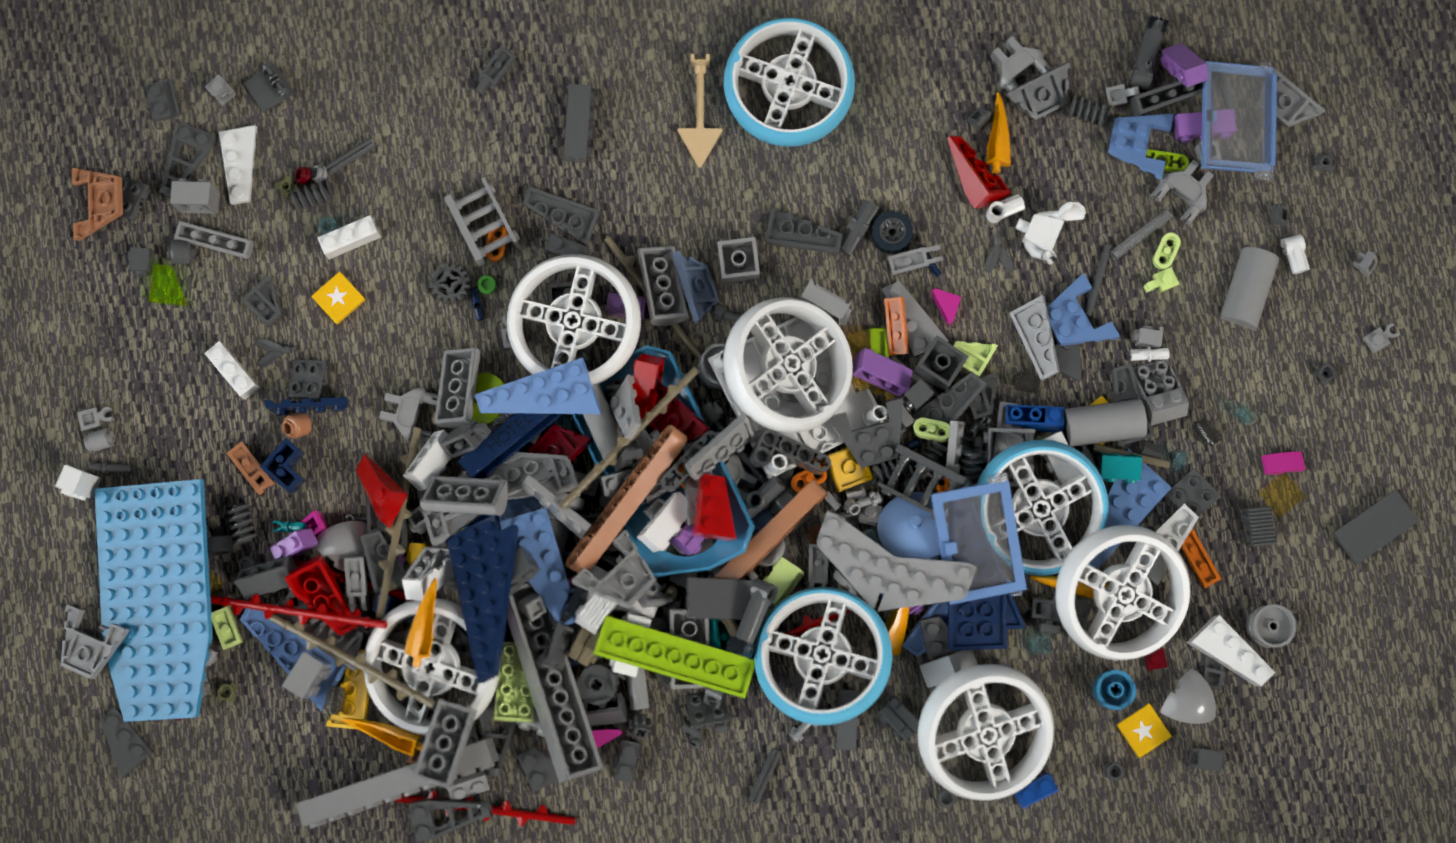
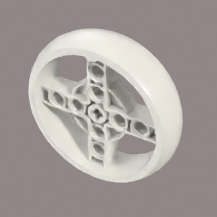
[507,254,641,384]
[723,297,853,433]
[1055,525,1190,660]
[364,598,499,735]
[918,664,1054,801]

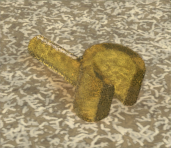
[869,388,894,401]

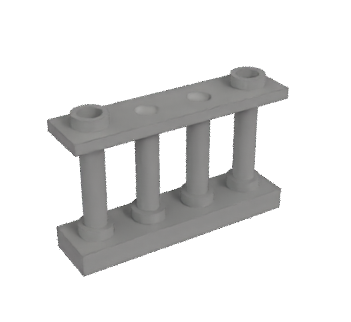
[444,177,520,267]

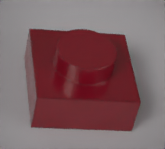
[1144,648,1167,671]

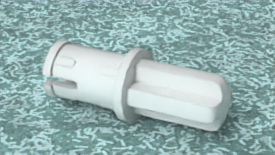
[1130,347,1170,362]

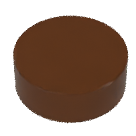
[807,525,821,544]

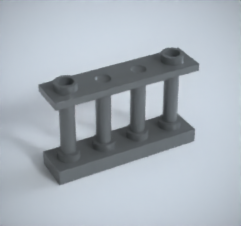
[877,444,970,522]

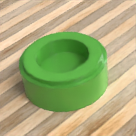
[477,275,497,295]

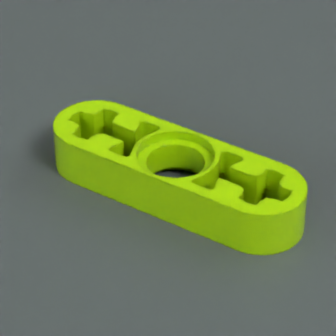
[1146,149,1189,172]

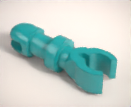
[272,520,306,533]

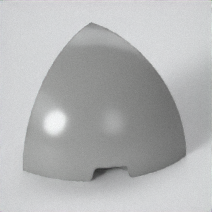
[316,521,367,572]
[1161,668,1216,724]

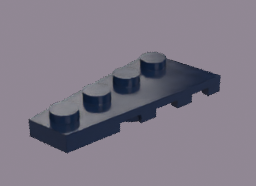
[265,397,350,416]

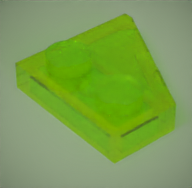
[149,264,187,307]

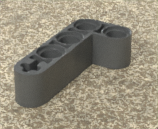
[750,429,831,475]

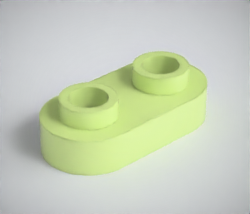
[1153,233,1181,270]
[913,418,950,443]

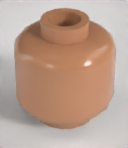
[282,412,312,439]

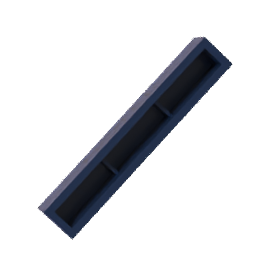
[458,413,563,479]

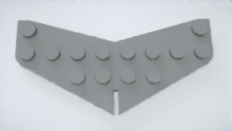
[424,452,578,546]
[817,510,978,611]

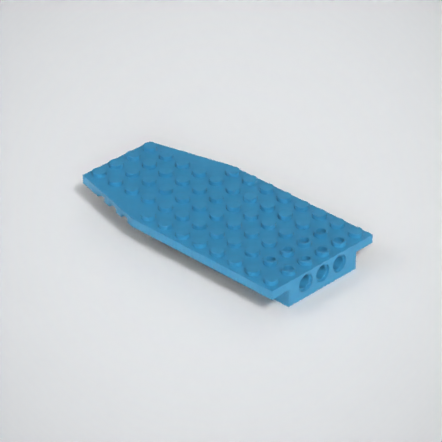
[95,479,213,722]

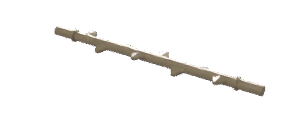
[604,236,702,368]
[559,367,699,510]
[376,427,421,619]
[268,614,436,708]

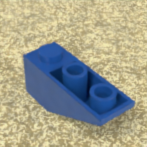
[1006,404,1064,432]

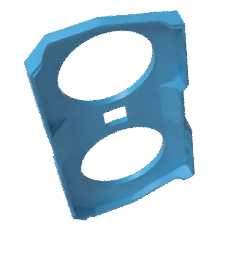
[572,345,755,578]

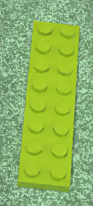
[593,615,755,698]

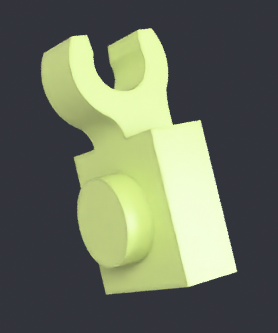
[1143,267,1179,293]

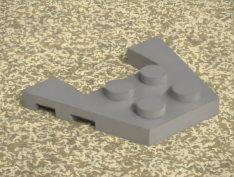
[572,530,656,609]
[60,604,130,679]

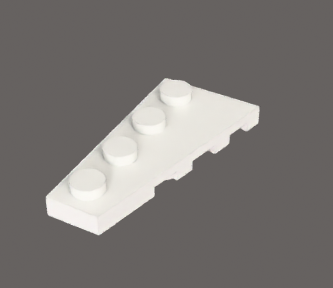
[219,125,257,205]
[1140,504,1199,586]

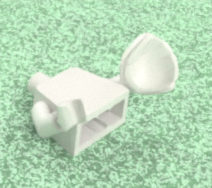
[1015,202,1086,265]

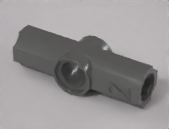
[840,200,879,257]
[744,475,785,519]

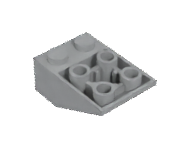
[1133,359,1189,425]

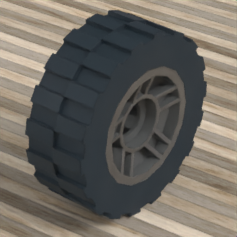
[871,210,913,254]

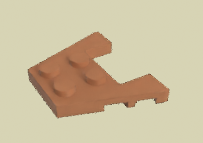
[72,168,123,241]

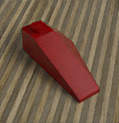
[947,136,1011,208]
[355,454,408,528]
[284,554,358,636]

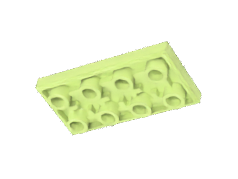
[493,642,535,723]

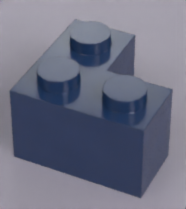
[260,438,306,495]

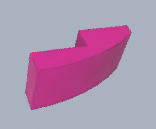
[1261,451,1306,475]

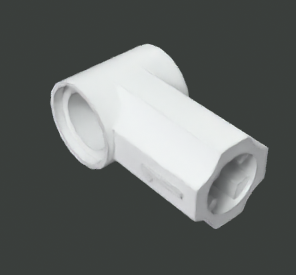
[986,194,1025,223]
[1280,234,1310,274]

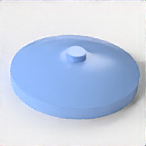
[877,492,947,560]

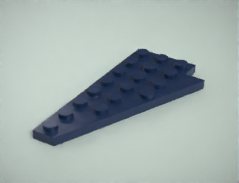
[947,497,1025,651]
[446,515,519,683]

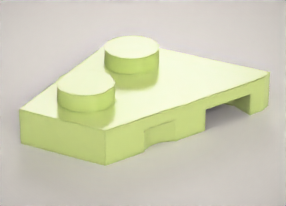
[953,341,998,377]

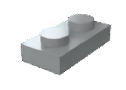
[447,770,490,800]

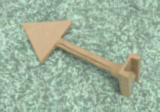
[678,54,722,168]

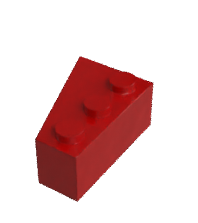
[632,354,665,420]
[693,474,737,542]

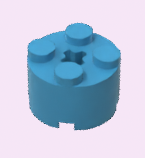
[1092,670,1136,710]

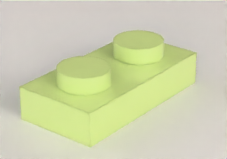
[211,606,243,650]

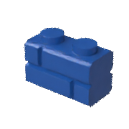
[1014,772,1059,809]

